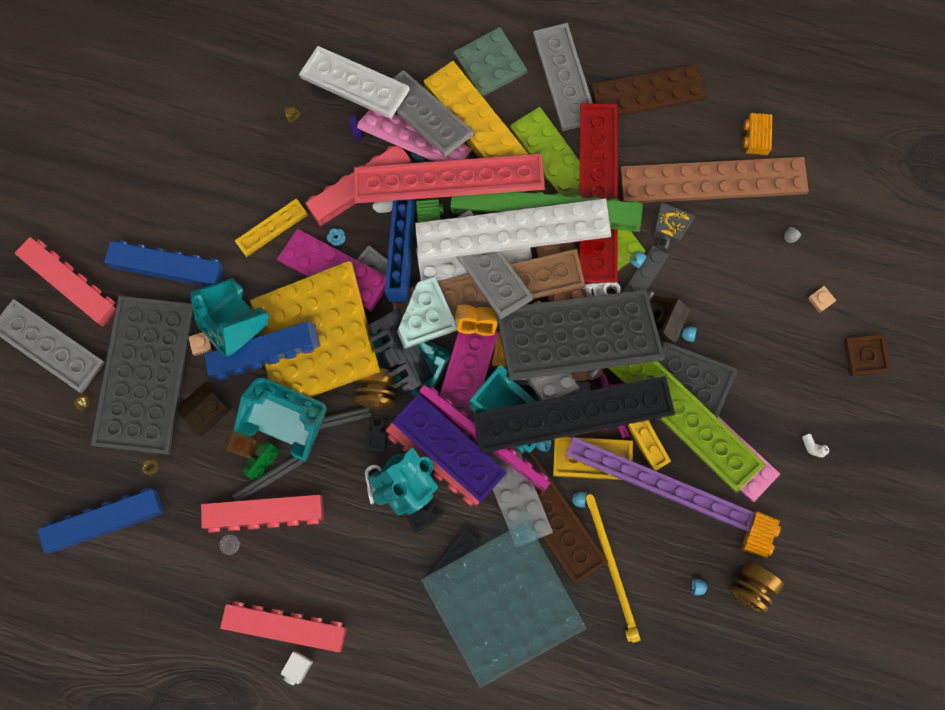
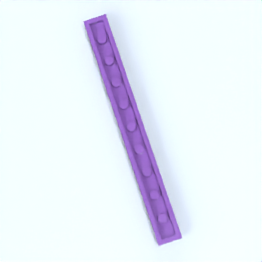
[565,437,755,532]

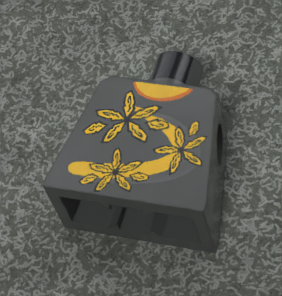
[653,202,695,251]

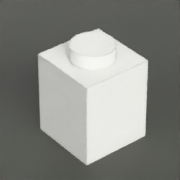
[281,651,313,685]

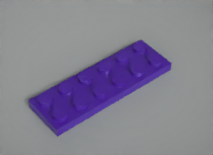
[392,393,507,503]

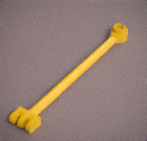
[586,494,641,643]

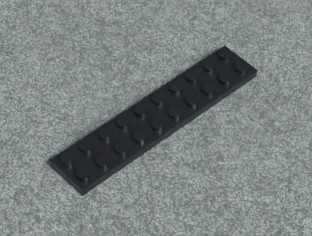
[472,376,675,454]

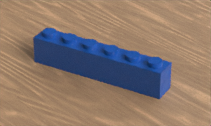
[385,199,416,302]
[104,240,224,287]
[204,321,320,380]
[38,488,164,553]

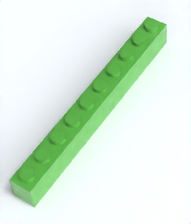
[450,191,643,232]

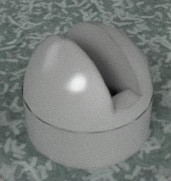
[784,227,801,243]

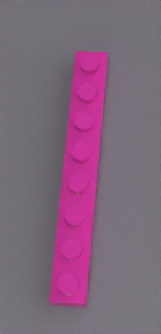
[419,385,550,492]

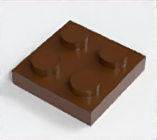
[844,334,891,377]

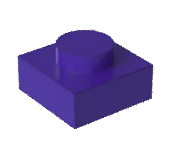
[348,116,364,142]

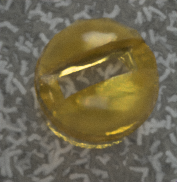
[284,106,300,123]
[73,395,91,411]
[142,459,159,475]

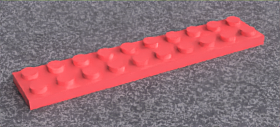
[354,154,545,203]

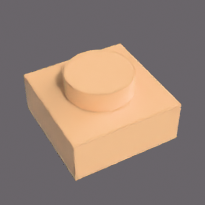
[808,286,836,313]
[189,332,213,356]

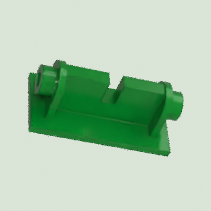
[242,440,280,480]

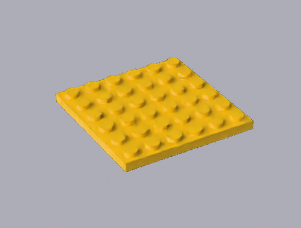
[250,261,380,397]

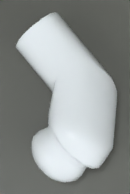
[373,201,393,213]
[802,434,829,457]

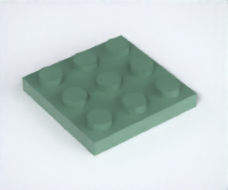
[453,27,527,97]

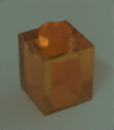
[226,432,256,459]

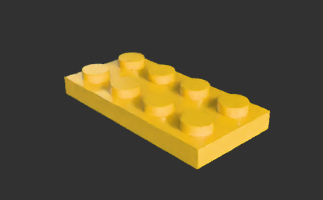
[553,437,633,480]

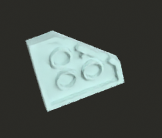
[397,277,456,349]

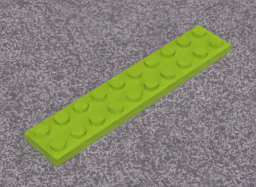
[510,107,646,271]
[608,361,766,493]

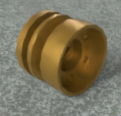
[353,368,397,409]
[729,561,784,614]

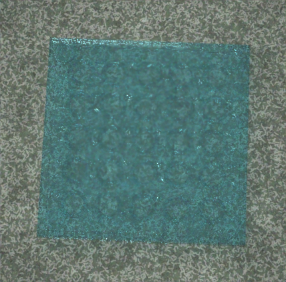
[421,521,587,688]

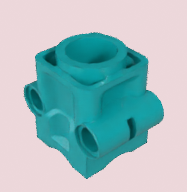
[367,447,439,516]

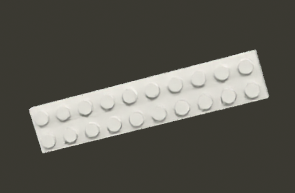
[415,199,611,261]

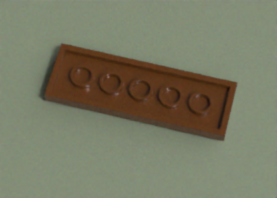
[591,64,706,116]

